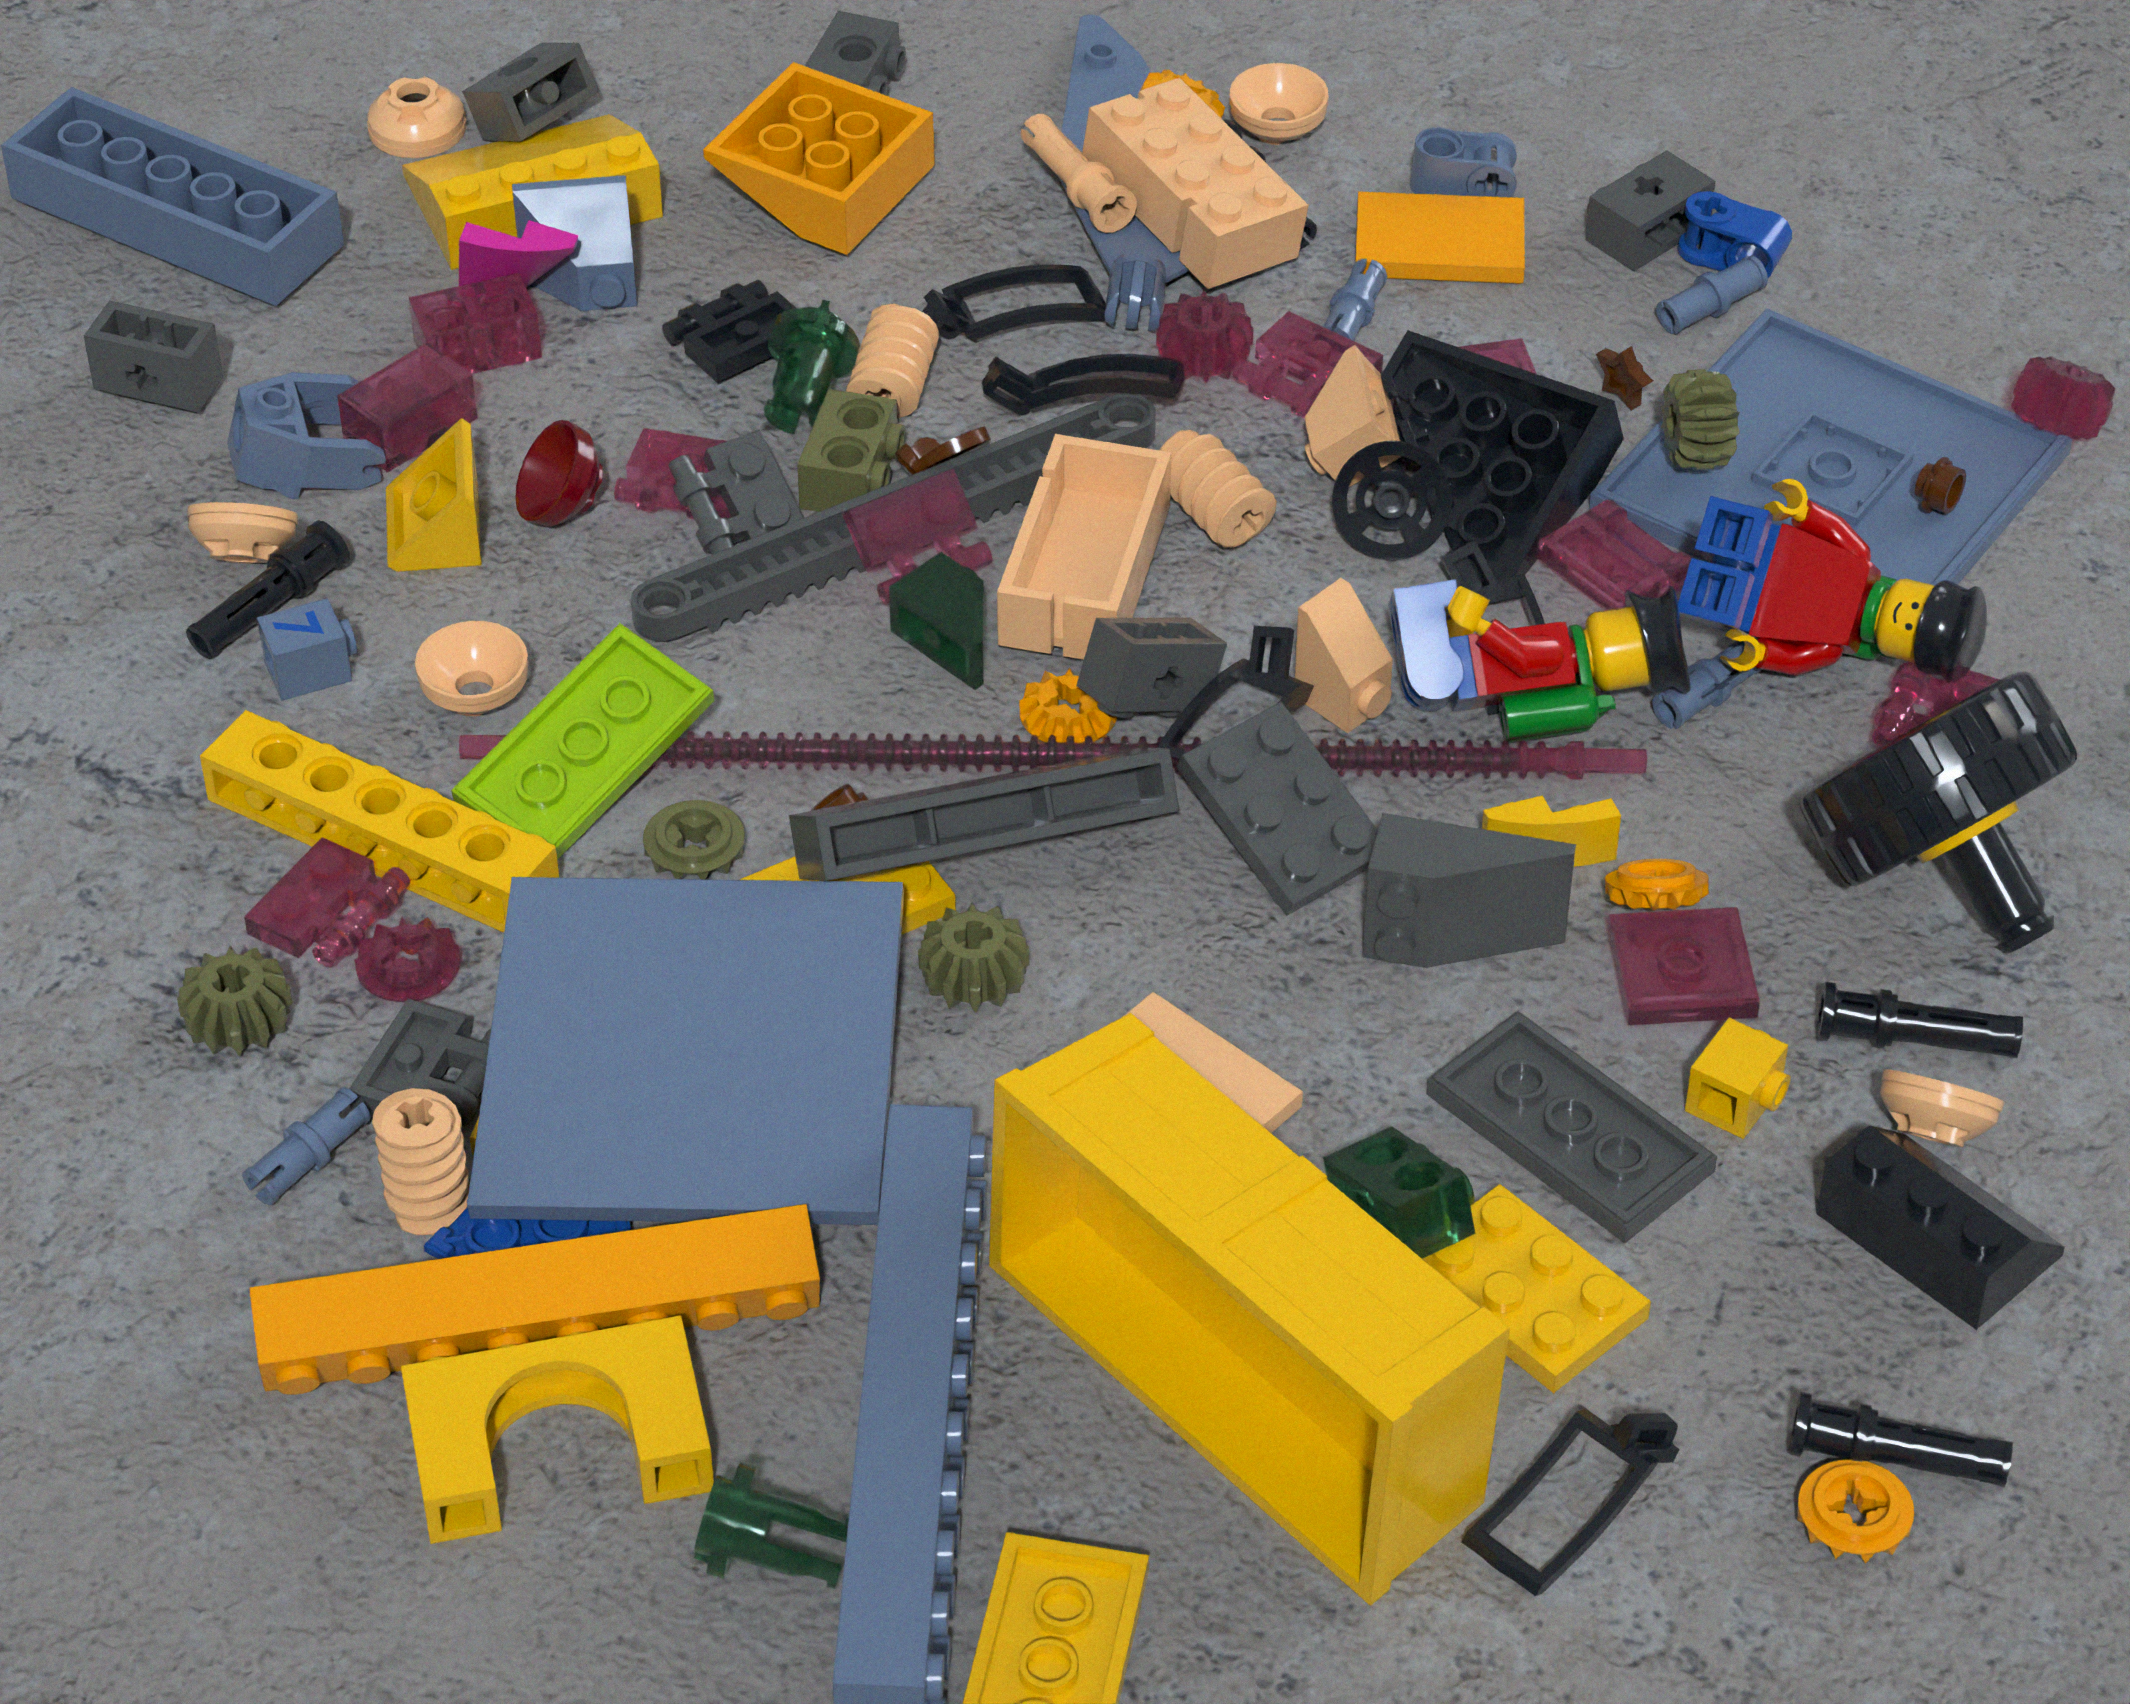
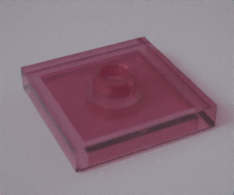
[1607,907,1760,1025]

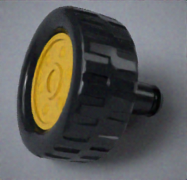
[1799,671,2077,953]

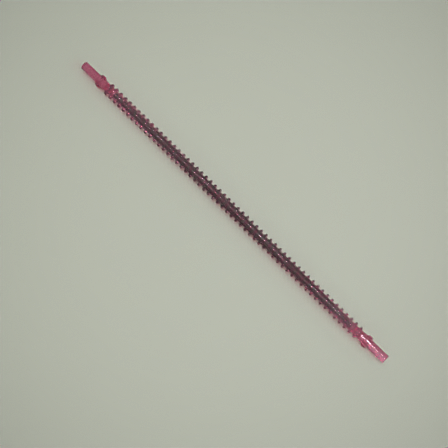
[459,731,1647,779]

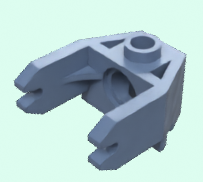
[227,372,386,499]

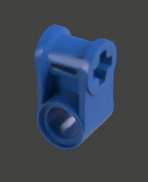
[1677,191,1792,278]

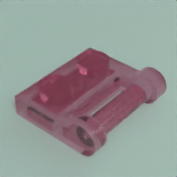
[1538,499,1692,610]

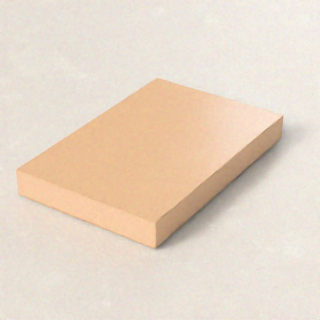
[1123,992,1303,1133]

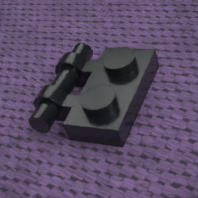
[662,280,811,383]

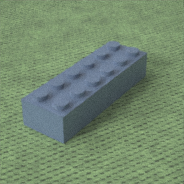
[1,87,344,306]

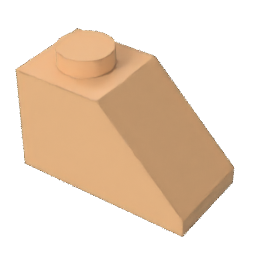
[1305,345,1402,487]
[1295,578,1393,734]

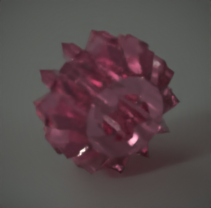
[1156,290,1254,383]
[2011,356,2115,440]

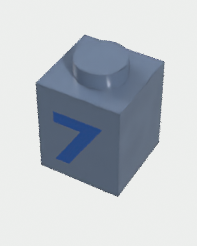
[257,598,357,701]

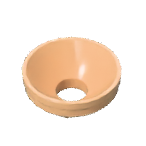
[1229,63,1329,145]
[367,77,467,158]
[187,502,298,564]
[415,621,529,716]
[1879,1069,2004,1148]

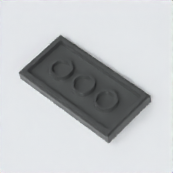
[1426,1011,1717,1243]

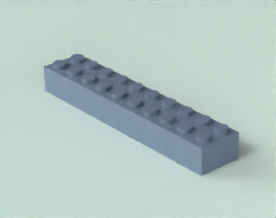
[832,1104,987,1704]

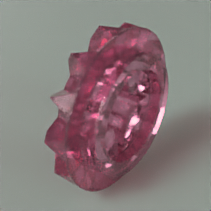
[355,916,460,1002]

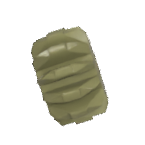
[1661,369,1740,470]
[918,902,1029,1013]
[177,945,292,1056]

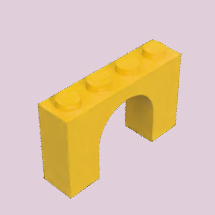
[401,1315,715,1544]

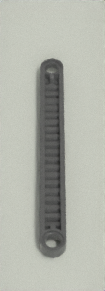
[631,393,1156,641]

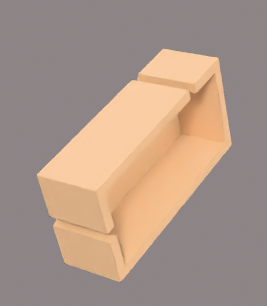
[1082,78,1309,289]
[997,434,1171,660]

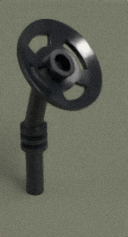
[1332,399,1452,560]

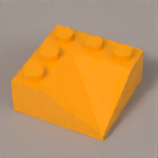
[703,62,934,255]

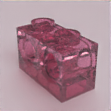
[408,273,542,383]

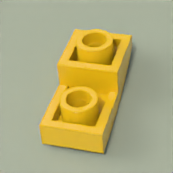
[1482,795,1621,867]

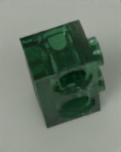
[1323,1126,1476,1259]

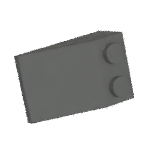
[1362,813,1576,968]

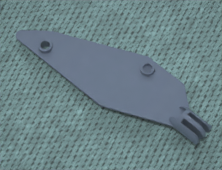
[1058,15,1190,331]

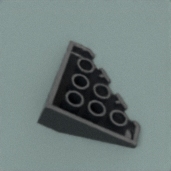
[1381,330,1624,586]

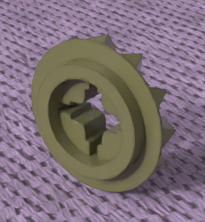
[643,800,745,879]

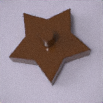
[1596,346,1654,411]

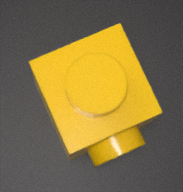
[1685,1017,1791,1139]

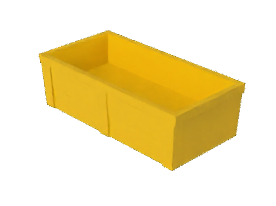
[989,1013,1510,1606]

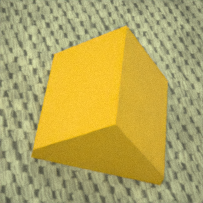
[386,418,482,572]

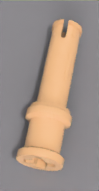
[1020,114,1137,233]

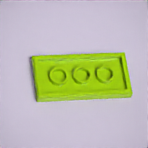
[451,623,715,860]

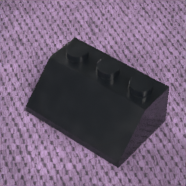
[1816,1125,2065,1330]

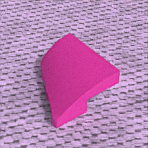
[458,220,578,302]

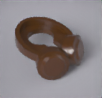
[895,426,991,476]

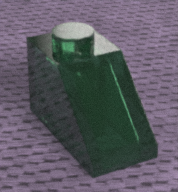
[889,552,984,690]

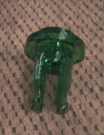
[764,299,860,434]
[694,1462,849,1589]

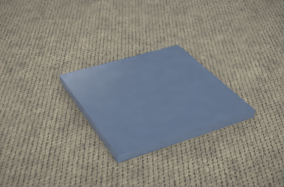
[1589,308,2073,585]
[467,877,904,1225]

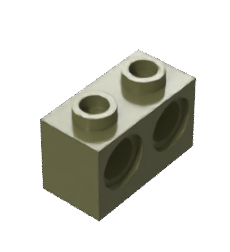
[797,389,906,512]

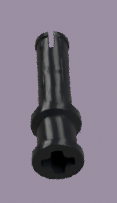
[186,520,350,659]
[1817,981,2023,1058]
[1789,1391,2013,1487]

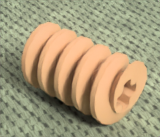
[846,304,940,418]
[1160,430,1277,548]
[372,1088,470,1235]

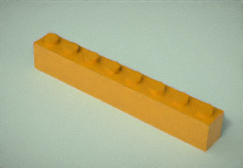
[249,1204,820,1395]

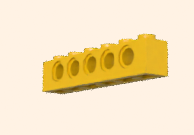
[200,710,559,933]

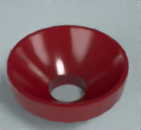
[515,420,603,527]

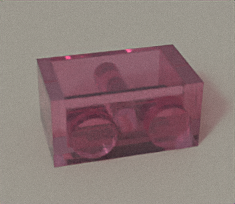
[337,342,477,472]

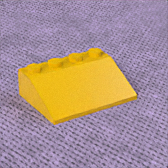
[402,114,663,270]

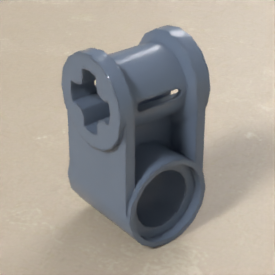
[1410,127,1517,197]

